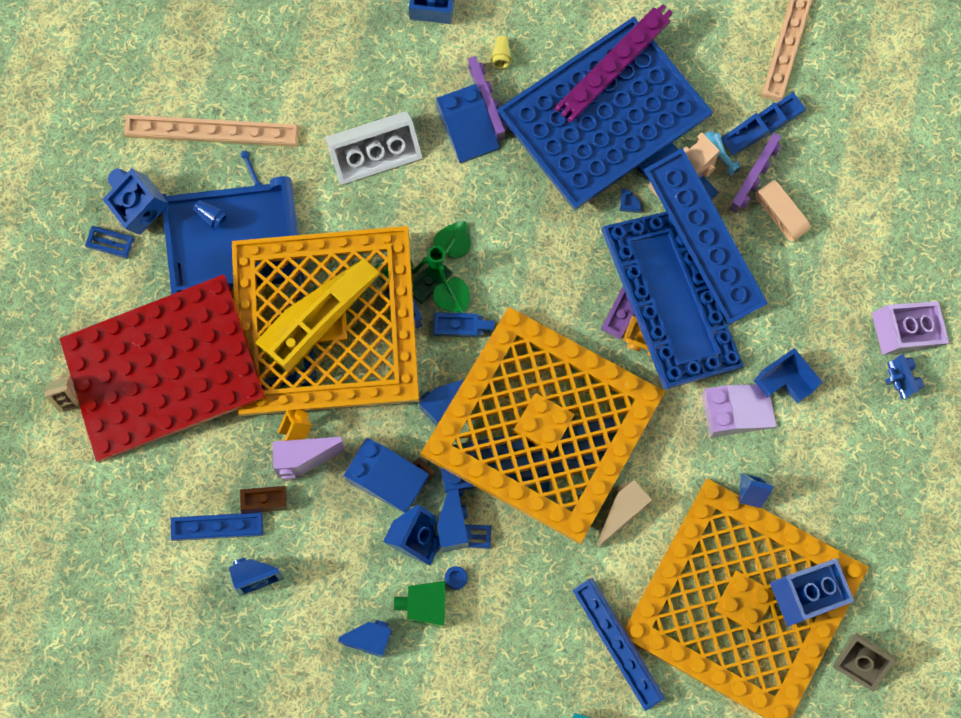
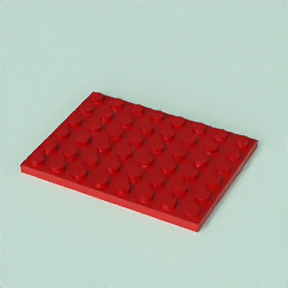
[59,274,266,463]

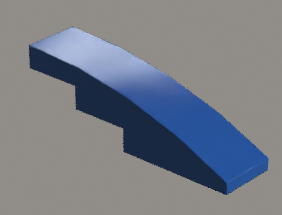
[721,92,806,156]

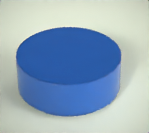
[444,566,467,590]

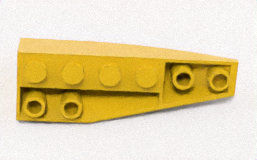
[255,259,380,372]

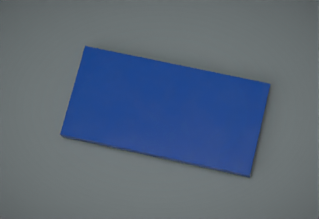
[601,212,744,390]

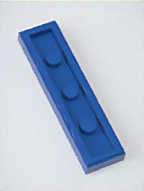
[171,512,263,541]

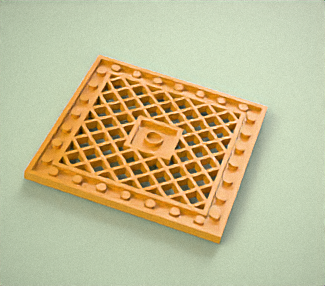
[232,226,420,416]
[420,307,665,545]
[624,478,869,718]

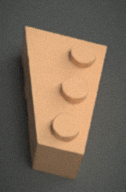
[648,132,720,200]

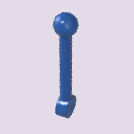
[240,150,262,186]

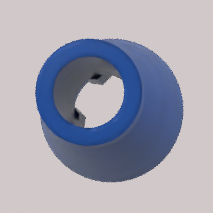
[193,200,227,229]

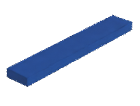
[572,578,666,711]

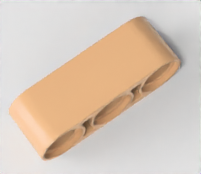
[755,180,811,242]

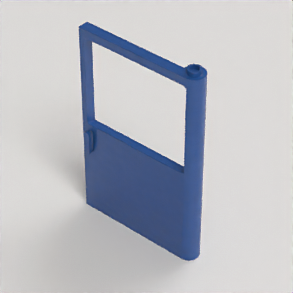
[162,176,317,388]

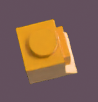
[278,410,312,441]

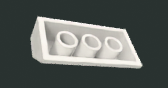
[325,111,423,185]

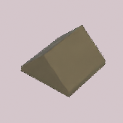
[833,633,897,692]

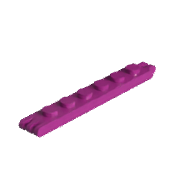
[555,4,673,123]

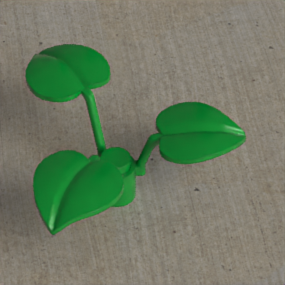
[375,221,471,313]

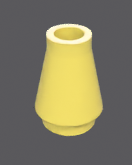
[491,36,512,69]

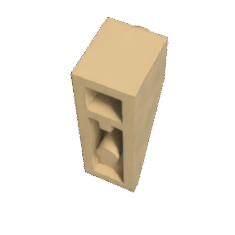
[44,375,79,413]
[596,480,652,547]

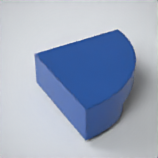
[620,189,642,213]

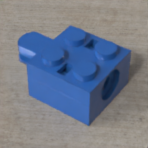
[102,168,169,235]

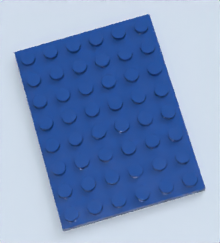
[497,16,713,211]

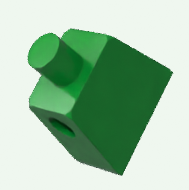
[394,581,446,628]

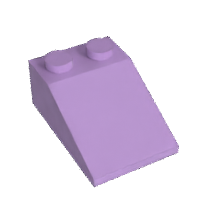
[872,301,949,355]
[702,384,776,438]
[272,437,344,481]

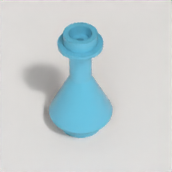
[705,130,741,176]

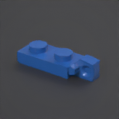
[433,312,495,337]

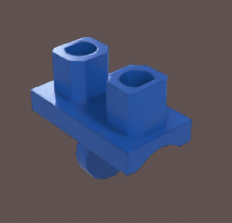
[885,354,924,400]

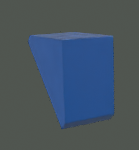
[739,473,773,508]

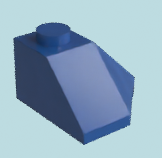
[383,505,440,566]

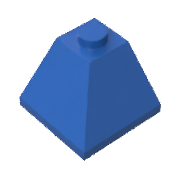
[228,558,283,596]

